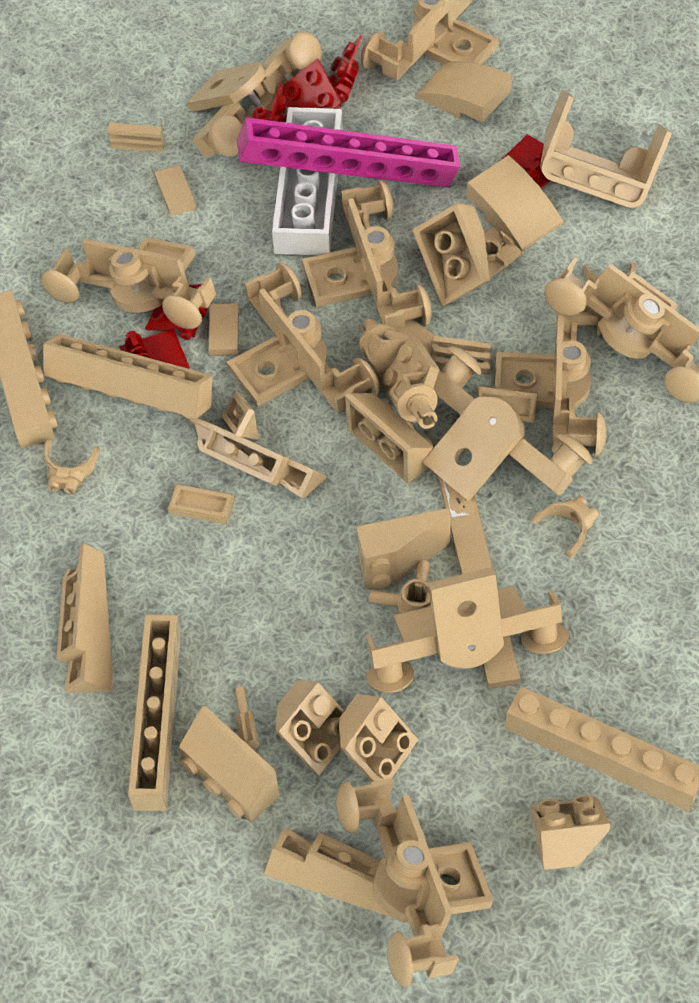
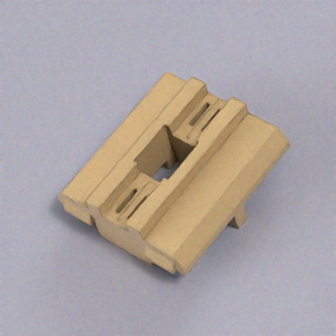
[484,228,523,279]

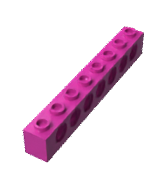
[237,117,460,188]

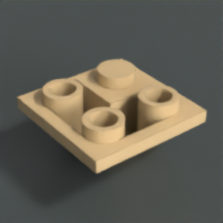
[275,680,344,776]
[339,694,418,782]
[530,795,610,870]

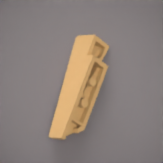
[190,418,327,499]
[56,543,113,693]
[264,828,409,923]

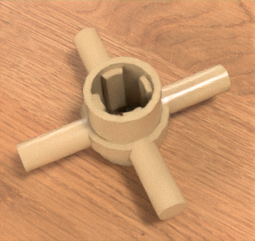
[368,560,431,613]

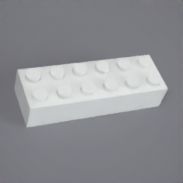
[272,107,343,255]

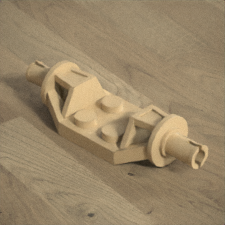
[359,319,440,429]

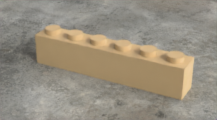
[0,290,58,448]
[43,334,213,419]
[128,615,181,811]
[505,686,699,812]

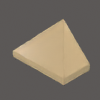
[222,391,259,439]

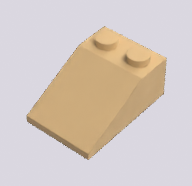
[413,203,490,306]
[356,508,451,590]

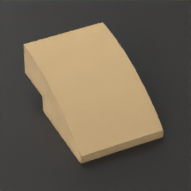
[416,61,512,123]
[467,155,563,251]

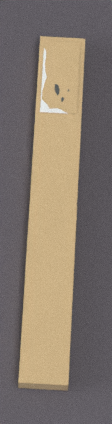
[437,475,520,689]

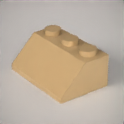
[345,393,434,484]
[179,706,279,823]

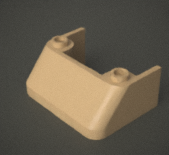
[540,89,672,208]

